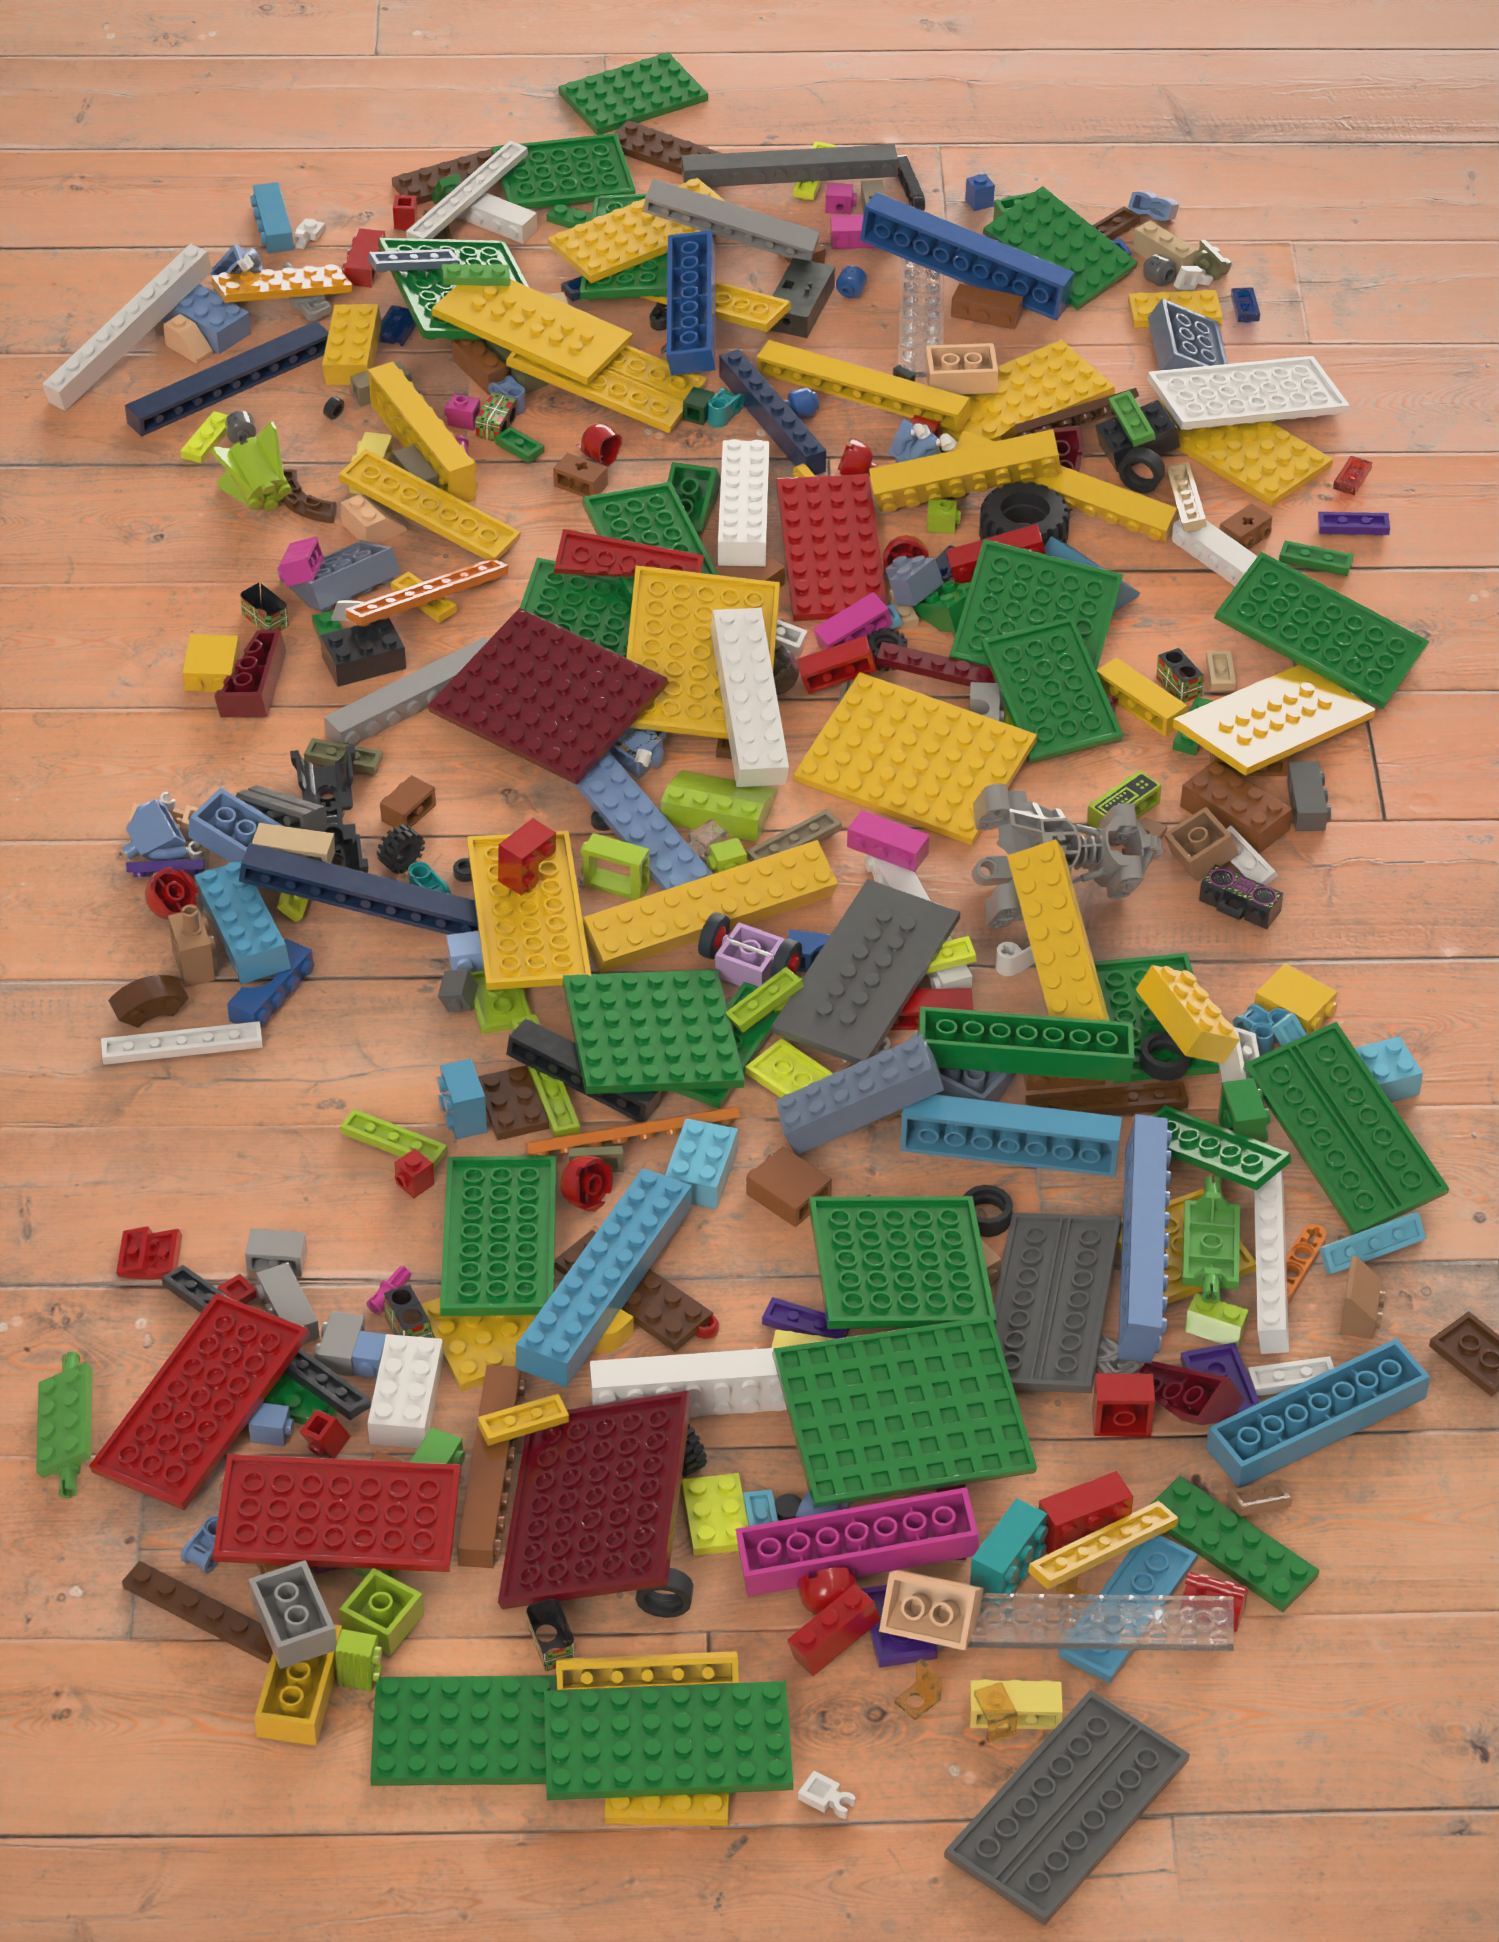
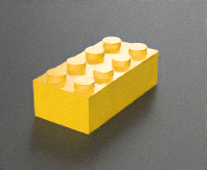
[322,304,382,385]
[1136,965,1240,1063]
[254,1625,342,1746]

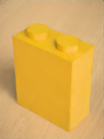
[182,634,240,692]
[1254,963,1338,1035]

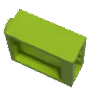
[580,833,650,900]

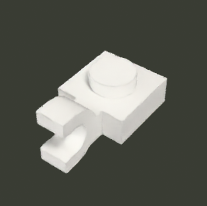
[295,218,325,249]
[1174,266,1213,290]

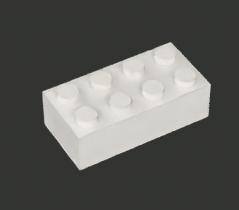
[367,1334,444,1449]

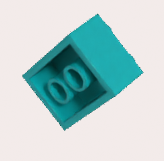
[970,1498,1049,1609]

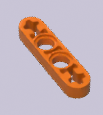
[1286,1224,1327,1303]

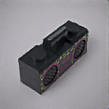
[1199,864,1283,929]

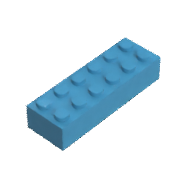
[194,860,291,985]

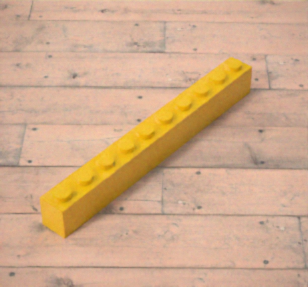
[756,340,971,432]
[953,430,1178,542]

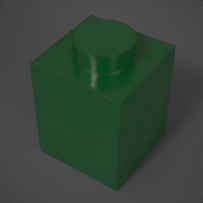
[683,387,715,426]

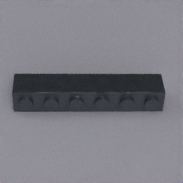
[506,1018,662,1122]

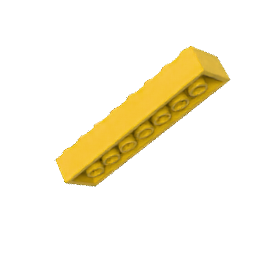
[368,361,478,503]
[869,429,1062,513]
[1007,839,1110,1021]

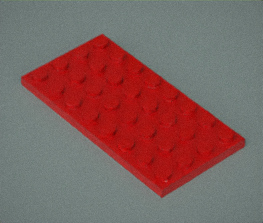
[776,474,888,621]
[89,1293,310,1511]
[212,1454,461,1572]

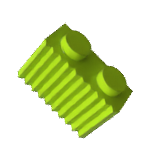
[1185,1293,1248,1348]
[335,1629,383,1693]

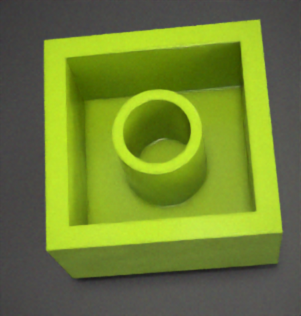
[339,1568,424,1656]

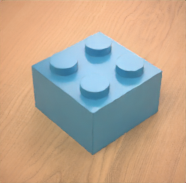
[437,1059,487,1139]

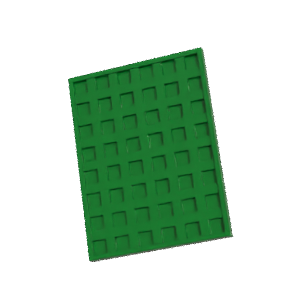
[772,1316,1037,1508]

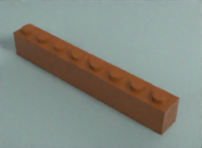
[457,1365,526,1568]

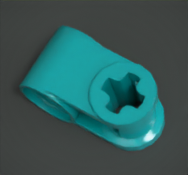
[708,387,745,427]
[408,862,451,894]

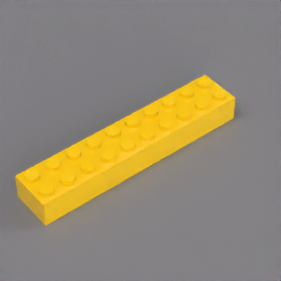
[583,840,838,974]

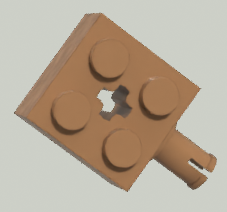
[168,905,218,987]

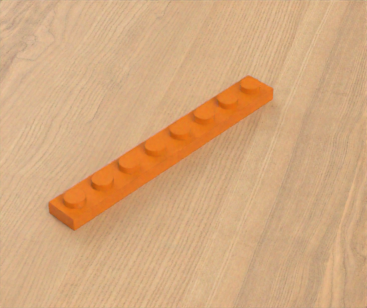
[346,558,508,626]
[524,1106,740,1156]

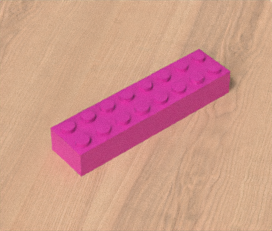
[735,1487,979,1597]

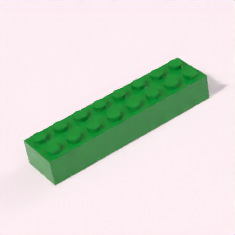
[917,1007,1134,1082]

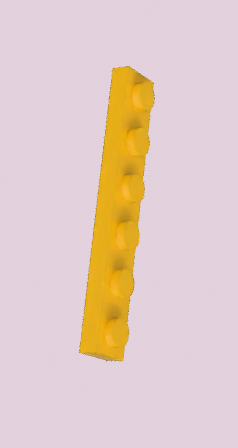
[1028,1501,1178,1589]

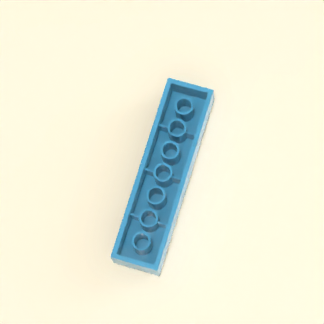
[900,1094,1122,1177]
[1206,1338,1430,1488]

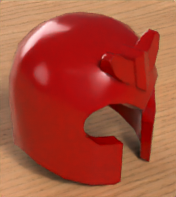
[576,423,622,467]

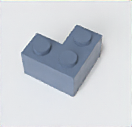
[885,556,943,606]

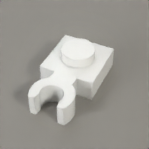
[798,1771,856,1819]

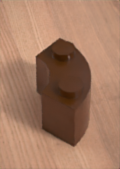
[108,975,189,1028]

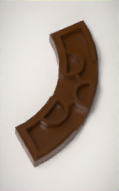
[281,469,337,523]

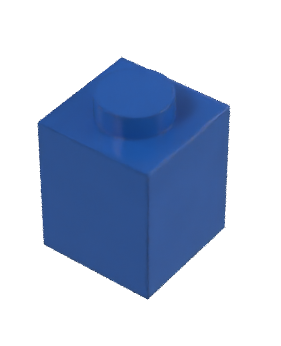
[965,173,995,211]

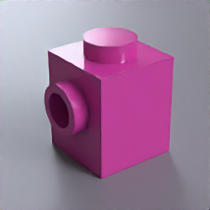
[825,183,857,215]
[444,394,480,430]

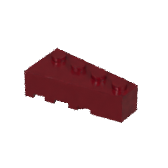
[214,630,286,718]

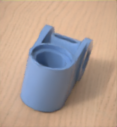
[488,375,526,415]
[181,1515,218,1574]

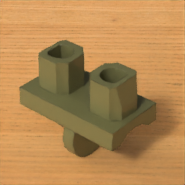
[1193,240,1232,280]

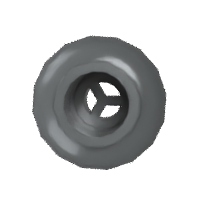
[1143,254,1176,286]
[225,411,256,445]

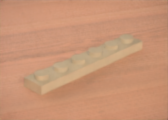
[1166,462,1207,532]

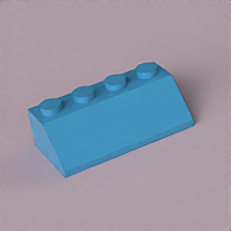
[1044,536,1140,612]

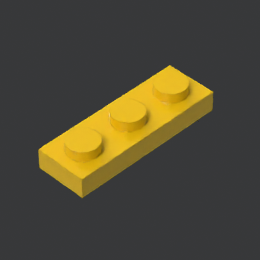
[391,571,457,623]
[478,1394,569,1446]

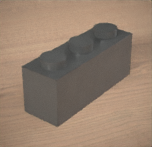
[1286,761,1331,831]

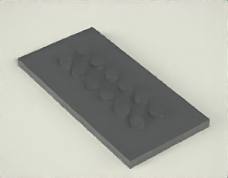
[771,879,960,1064]
[994,1213,1122,1393]
[944,1690,1190,1926]

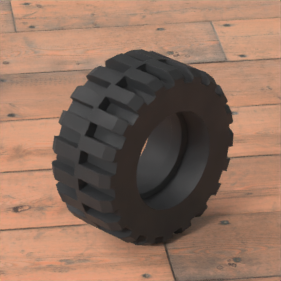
[979,482,1070,547]

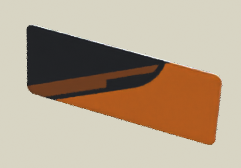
[643,339,667,357]

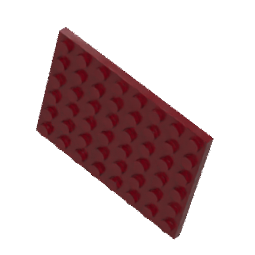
[427,608,669,785]
[498,1391,692,1609]

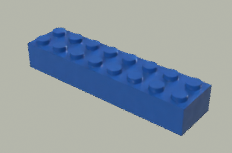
[666,230,716,375]

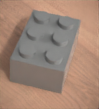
[248,1560,337,1669]

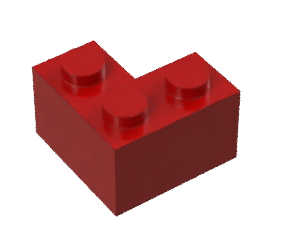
[498,818,556,896]

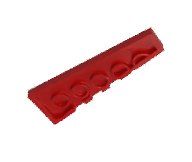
[554,529,704,577]

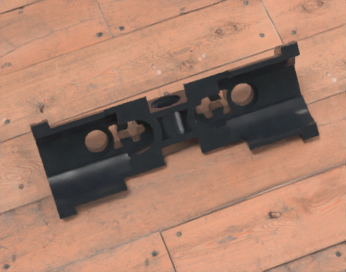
[290,745,369,873]

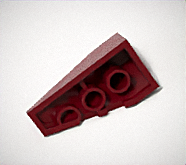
[1034,426,1084,510]
[1139,1361,1245,1425]

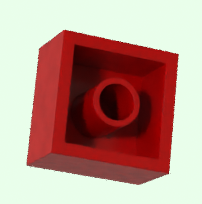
[1092,1373,1155,1437]

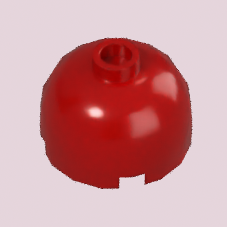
[837,438,876,477]
[882,535,929,574]
[145,867,198,920]
[560,1156,613,1212]
[797,1568,857,1615]

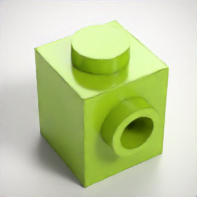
[927,499,961,534]
[706,838,747,873]

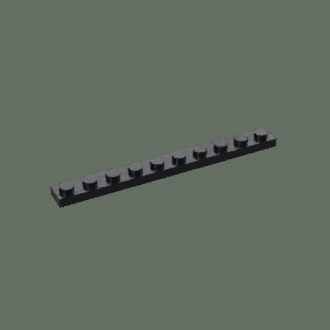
[162,1265,371,1420]

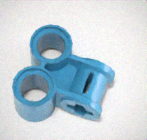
[1232,1004,1290,1056]

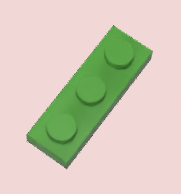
[441,263,511,286]
[1108,390,1155,447]

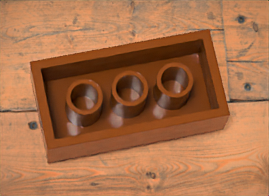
[1180,760,1292,854]

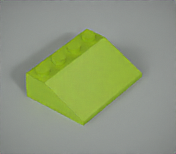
[661,770,777,842]

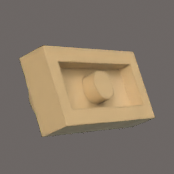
[1206,651,1236,691]

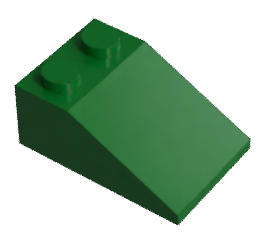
[667,462,721,533]

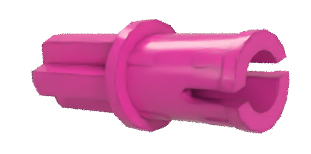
[366,1266,411,1314]

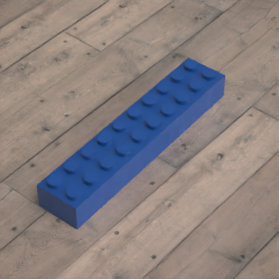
[860,192,1075,321]

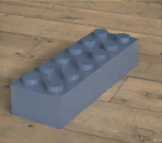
[776,1034,944,1156]

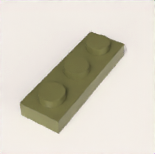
[304,738,383,775]

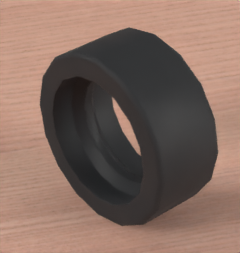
[1118,447,1165,493]
[1139,1031,1191,1081]
[964,1185,1013,1237]
[635,1568,694,1618]

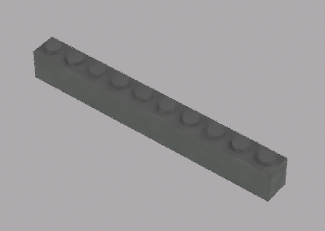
[682,144,898,187]

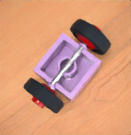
[698,912,802,987]

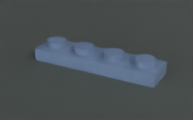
[367,249,459,273]

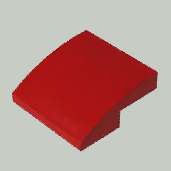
[116,1226,182,1280]

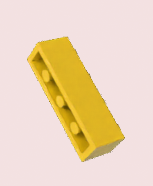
[1096,657,1187,737]

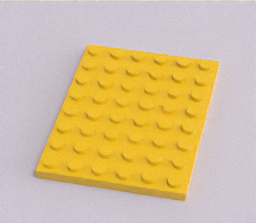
[626,566,780,739]
[793,672,1037,846]

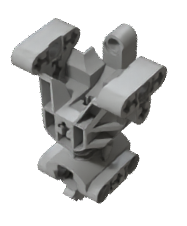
[971,784,1163,929]

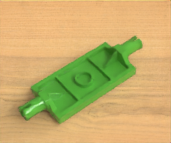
[1182,1175,1240,1303]
[36,1352,93,1498]

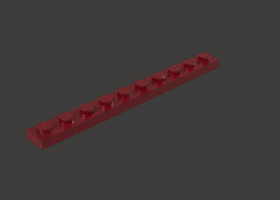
[876,642,1118,714]

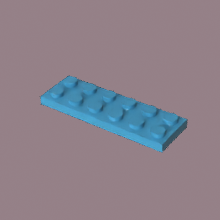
[1058,1535,1198,1684]

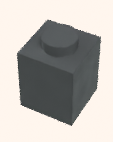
[438,969,478,1012]

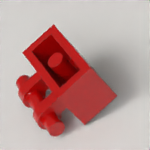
[1179,1572,1248,1632]

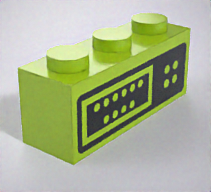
[1087,770,1162,828]

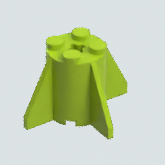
[210,421,292,511]

